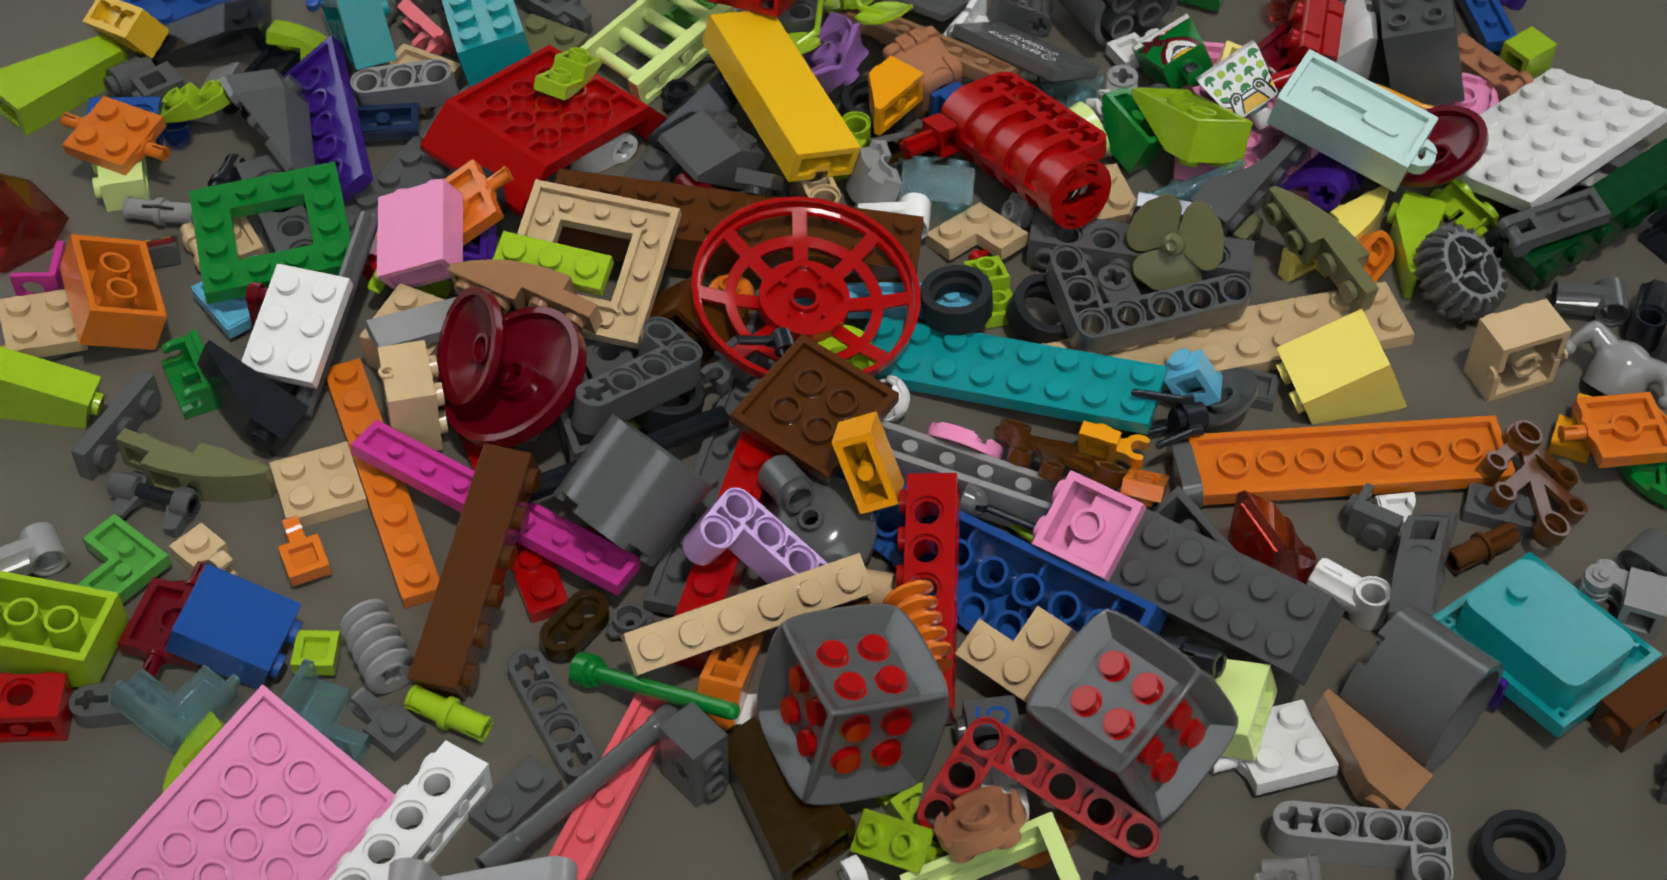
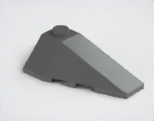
[220,69,315,171]

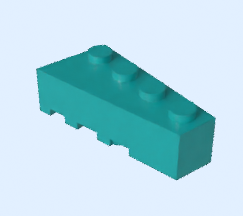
[320,0,397,70]

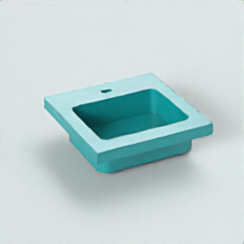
[1433,552,1662,739]

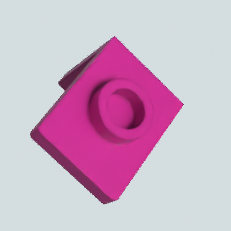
[10,241,66,296]

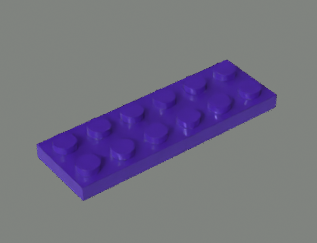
[284,35,373,204]

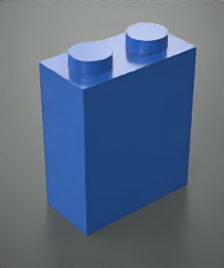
[165,563,303,690]

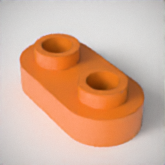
[1359,230,1395,283]

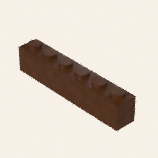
[407,443,542,701]

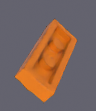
[1120,467,1170,507]

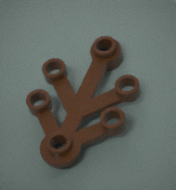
[993,418,1127,491]
[1480,420,1588,548]

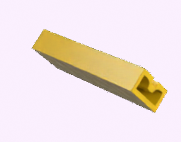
[702,11,861,182]

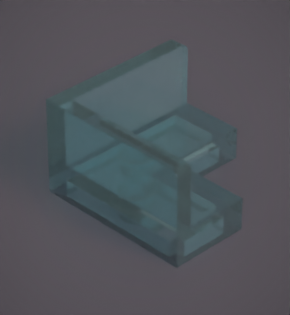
[281,659,371,765]
[110,664,241,756]

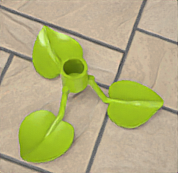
[788,0,914,55]

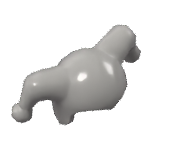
[1566,320,1667,410]

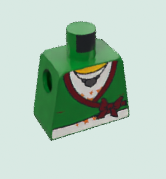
[1131,13,1213,89]

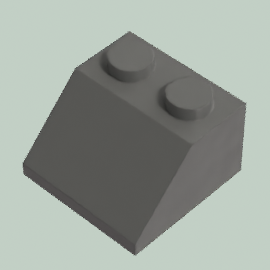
[658,110,766,190]

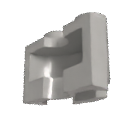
[846,140,903,208]

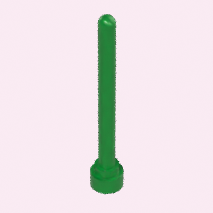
[569,652,740,720]

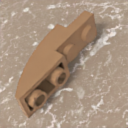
[447,259,603,334]

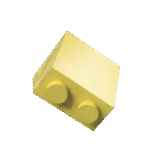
[1276,309,1407,425]

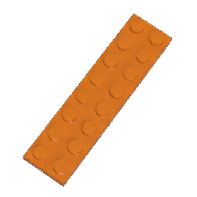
[1186,415,1516,506]

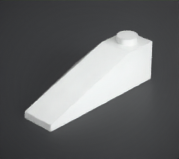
[1335,0,1378,80]

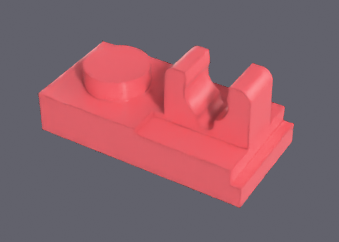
[397,0,457,56]

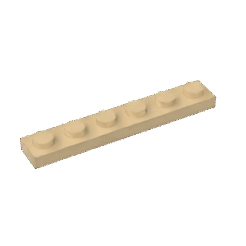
[621,553,874,676]

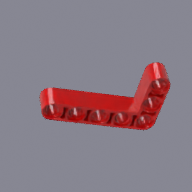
[917,716,1160,857]

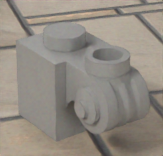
[1578,559,1667,641]

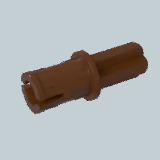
[1445,522,1521,575]

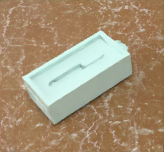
[1267,49,1439,192]

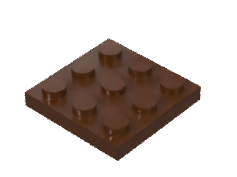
[730,334,899,485]

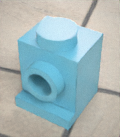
[1164,348,1223,406]

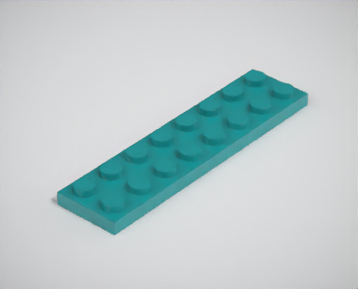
[864,316,1167,435]

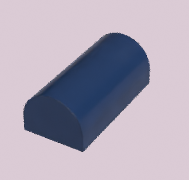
[356,103,422,143]

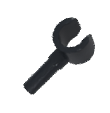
[739,327,794,358]

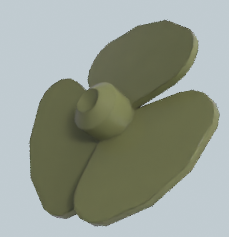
[1126,194,1225,291]

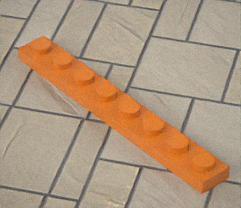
[326,358,440,609]

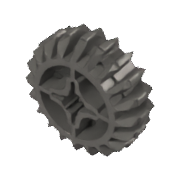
[1412,224,1508,323]

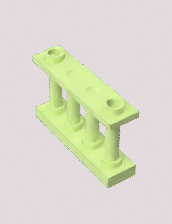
[580,0,734,105]

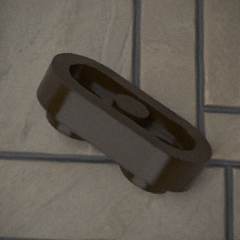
[540,589,610,661]

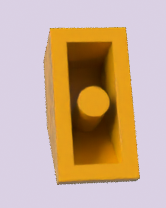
[868,56,924,136]

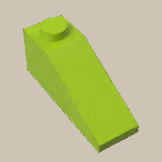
[1386,190,1448,299]

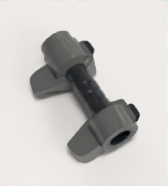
[107,471,200,538]

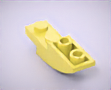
[1278,186,1390,283]

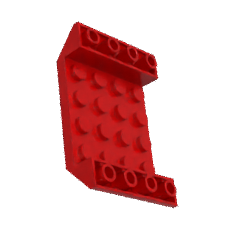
[420,44,666,216]

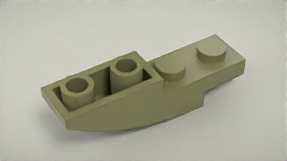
[1262,186,1379,311]
[116,428,277,502]

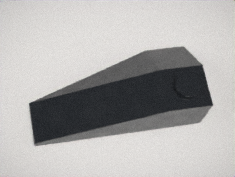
[136,0,271,66]

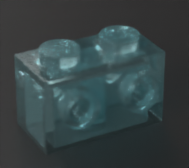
[900,156,976,212]

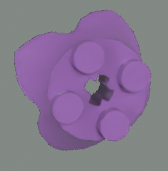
[802,12,869,95]

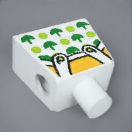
[1196,40,1278,130]

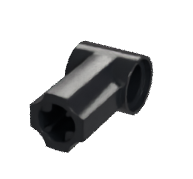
[1624,279,1667,353]

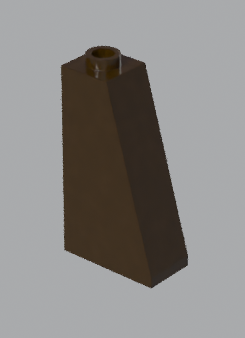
[726,716,856,880]

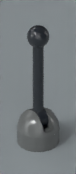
[960,482,1036,531]

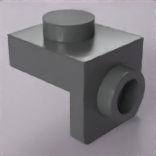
[1344,483,1404,552]

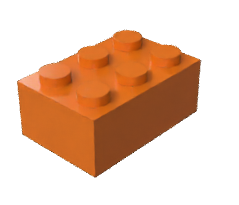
[60,234,167,350]

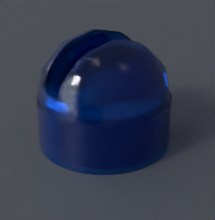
[163,121,192,148]

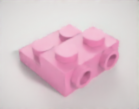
[1032,470,1147,581]

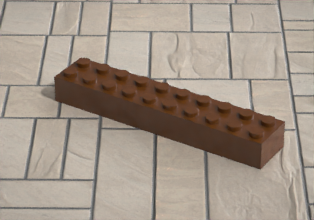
[555,168,924,283]

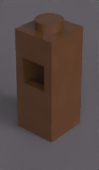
[1590,656,1667,754]

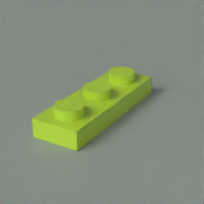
[493,231,614,296]

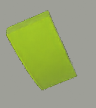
[266,19,328,61]
[533,47,602,101]
[160,74,232,123]
[963,255,1013,329]

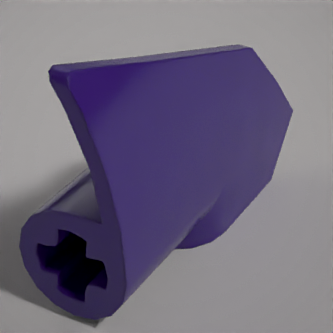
[1280,152,1364,211]

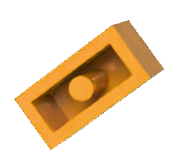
[832,411,904,515]

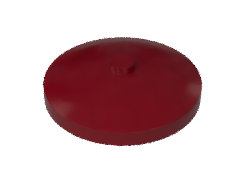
[445,306,587,448]

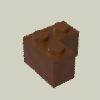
[650,276,737,368]

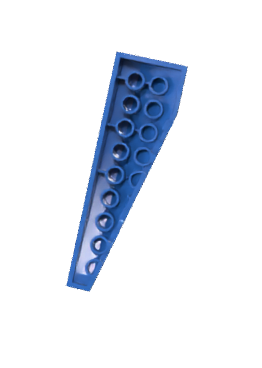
[798,466,1168,641]

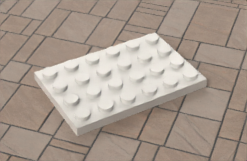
[1455,68,1667,211]

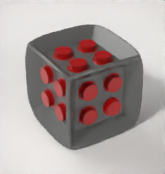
[757,604,949,805]
[1026,609,1239,823]

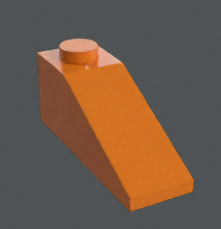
[697,631,767,731]

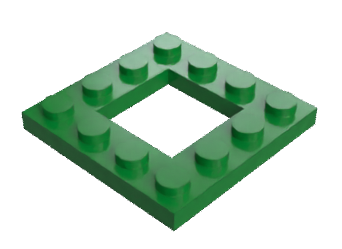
[189,162,351,304]

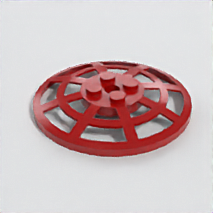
[690,196,921,379]

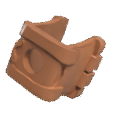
[882,26,962,117]

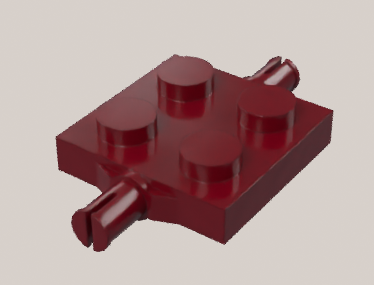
[117,561,207,685]

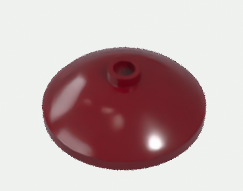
[1400,106,1489,188]
[437,287,507,406]

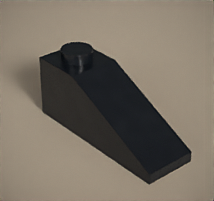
[647,69,738,156]
[197,340,309,457]

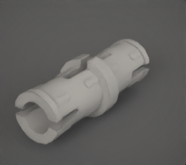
[122,196,194,226]

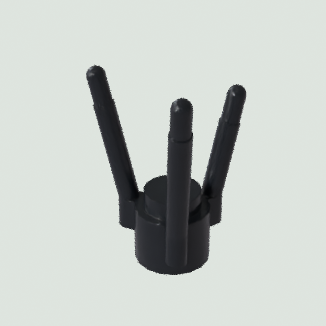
[1121,389,1209,449]

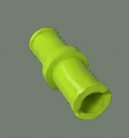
[404,684,494,743]

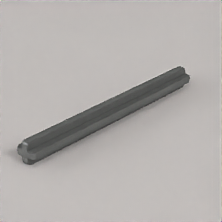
[296,211,378,420]

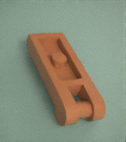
[1458,33,1534,101]

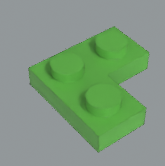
[76,514,172,604]

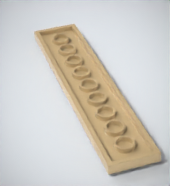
[1042,281,1415,391]

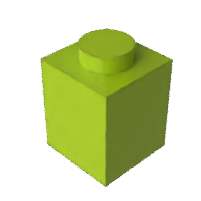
[1499,26,1557,79]

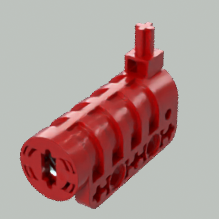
[899,72,1111,229]

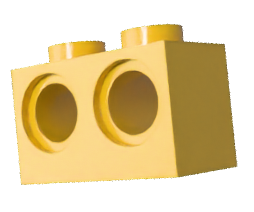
[82,0,170,59]

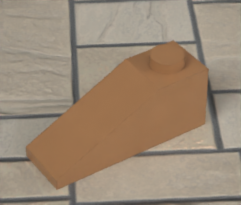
[1311,688,1434,811]

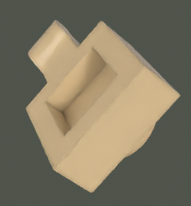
[169,523,238,576]

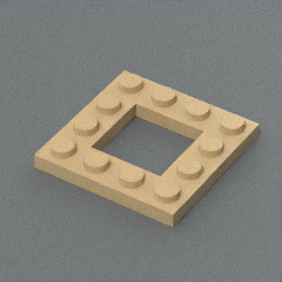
[503,179,682,349]

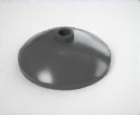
[764,476,878,565]

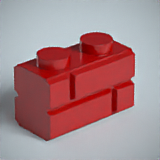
[1284,0,1345,66]

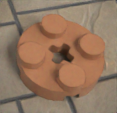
[934,786,1026,863]

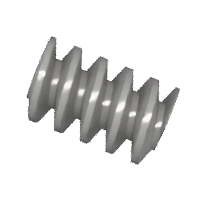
[340,599,414,694]

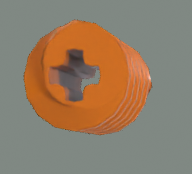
[882,580,953,672]

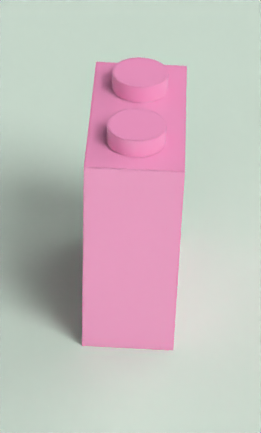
[377,179,463,290]

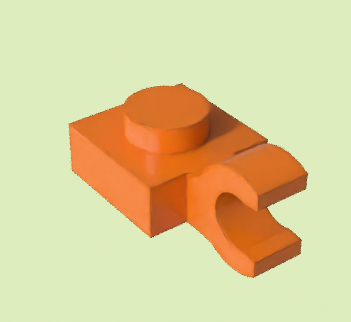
[278,515,332,587]

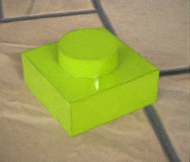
[290,630,342,676]

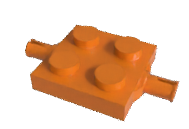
[60,96,171,176]
[445,159,514,246]
[1557,392,1667,468]

